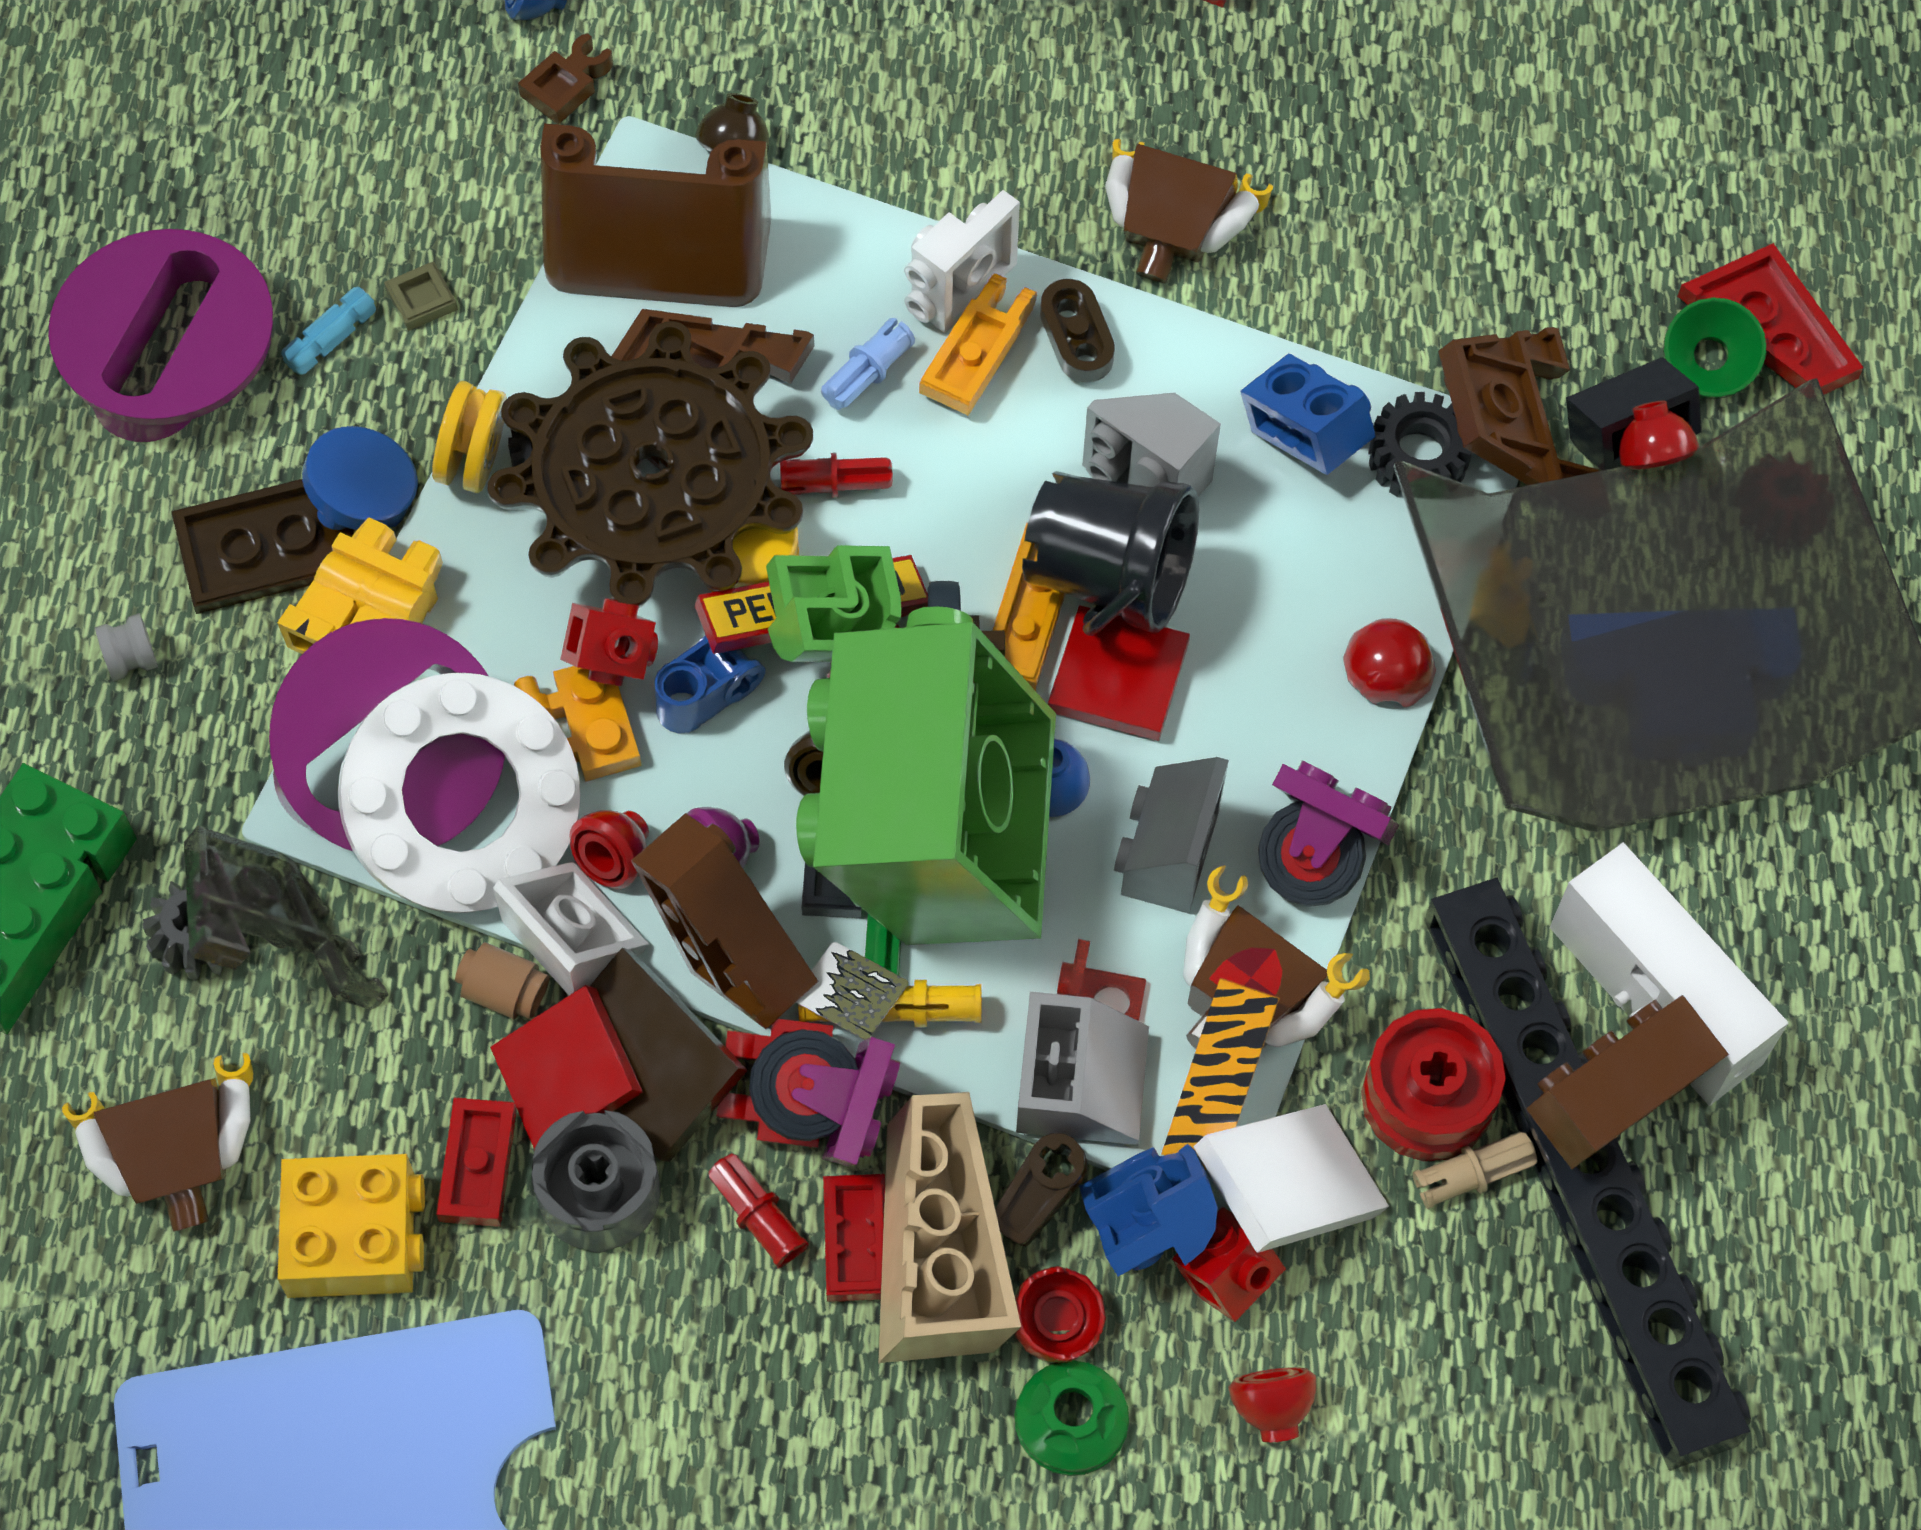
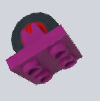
[1258,760,1399,907]
[749,1029,900,1167]

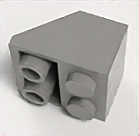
[1082,393,1221,497]
[1016,992,1149,1145]

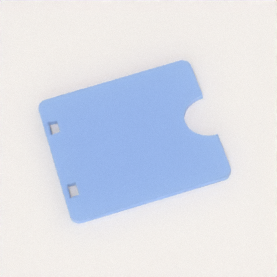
[114,1310,556,1530]

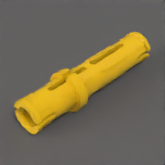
[798,980,982,1027]

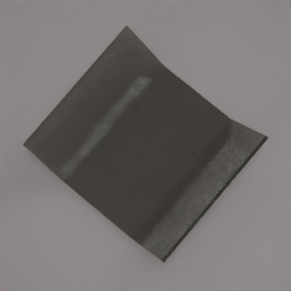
[1393,379,1921,833]

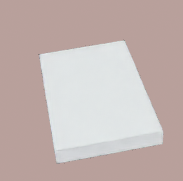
[1193,1104,1389,1253]

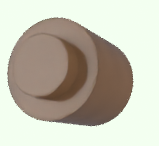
[455,942,550,1020]

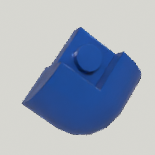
[1079,1144,1218,1277]

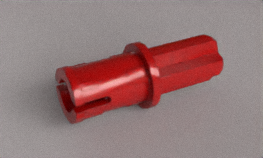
[780,453,893,498]
[708,1153,809,1269]

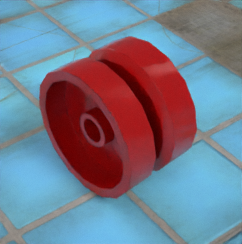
[1361,1008,1506,1162]

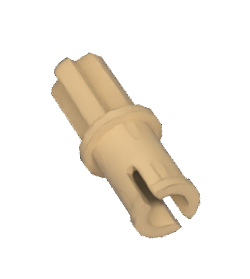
[1412,1132,1537,1209]

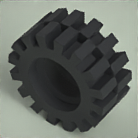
[1368,392,1472,502]

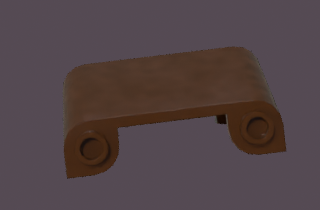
[540,123,771,307]

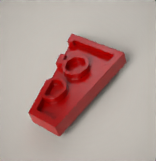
[1677,243,1864,400]

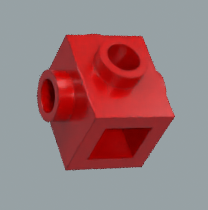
[560,598,658,686]
[1172,1207,1286,1322]

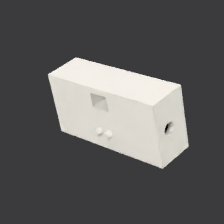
[1550,842,1788,1106]

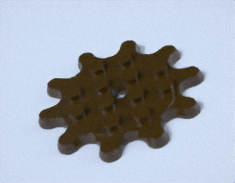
[487,321,813,608]

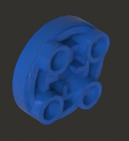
[302,426,418,530]

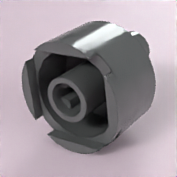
[532,1110,661,1253]

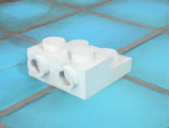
[904,190,1020,333]

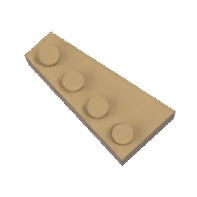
[878,1092,1021,1363]

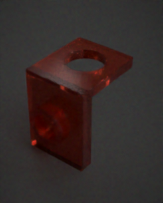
[1057,939,1146,1021]

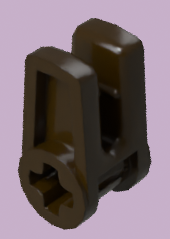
[995,1133,1088,1247]

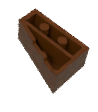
[1526,995,1729,1169]

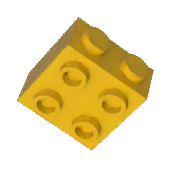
[277,1154,425,1298]

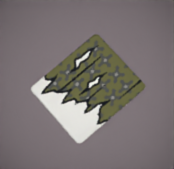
[796,942,908,1040]

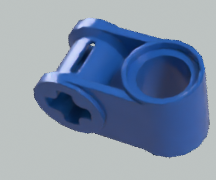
[655,635,766,733]

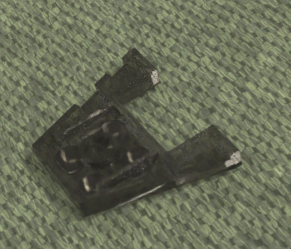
[184,826,389,1010]

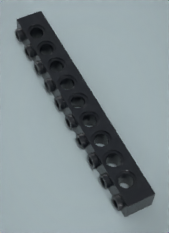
[1424,877,1751,1471]

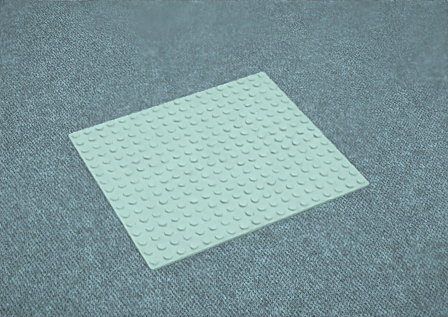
[242,116,1519,1212]

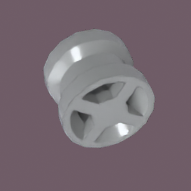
[95,613,159,682]

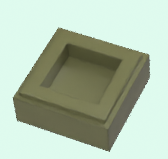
[384,261,458,331]

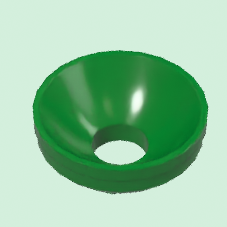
[1663,297,1766,399]
[1014,1360,1129,1476]

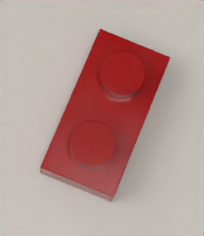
[436,1098,517,1227]

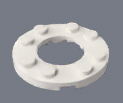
[338,673,580,913]

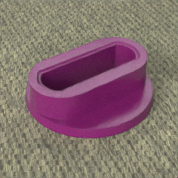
[48,229,273,442]
[269,618,505,851]

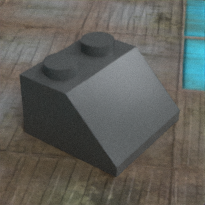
[1114,757,1229,914]

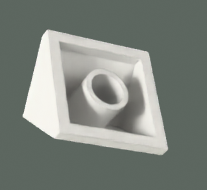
[493,862,649,995]

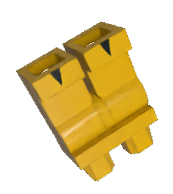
[277,517,443,654]

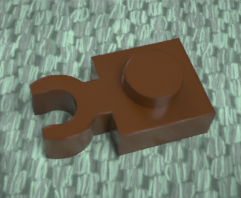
[518,33,613,125]

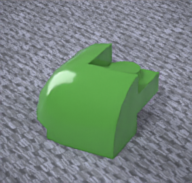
[766,545,901,662]

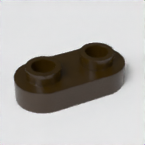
[1040,279,1115,383]

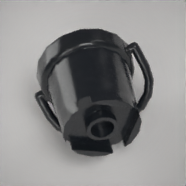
[1022,471,1200,636]

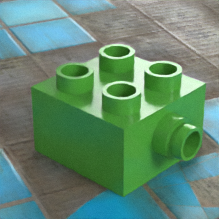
[796,607,1056,945]

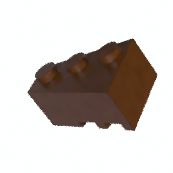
[631,813,819,1029]

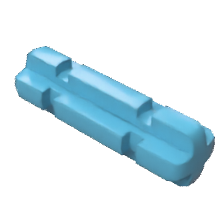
[281,287,376,375]

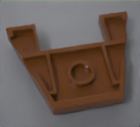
[611,309,815,471]
[1438,327,1611,522]

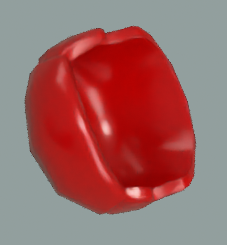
[1343,618,1436,707]
[1014,1266,1106,1363]

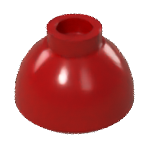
[1619,401,1700,470]
[569,810,649,889]
[1228,1367,1317,1442]

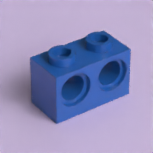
[1240,353,1376,475]

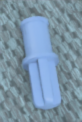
[821,318,915,410]

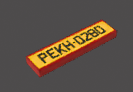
[695,555,928,654]

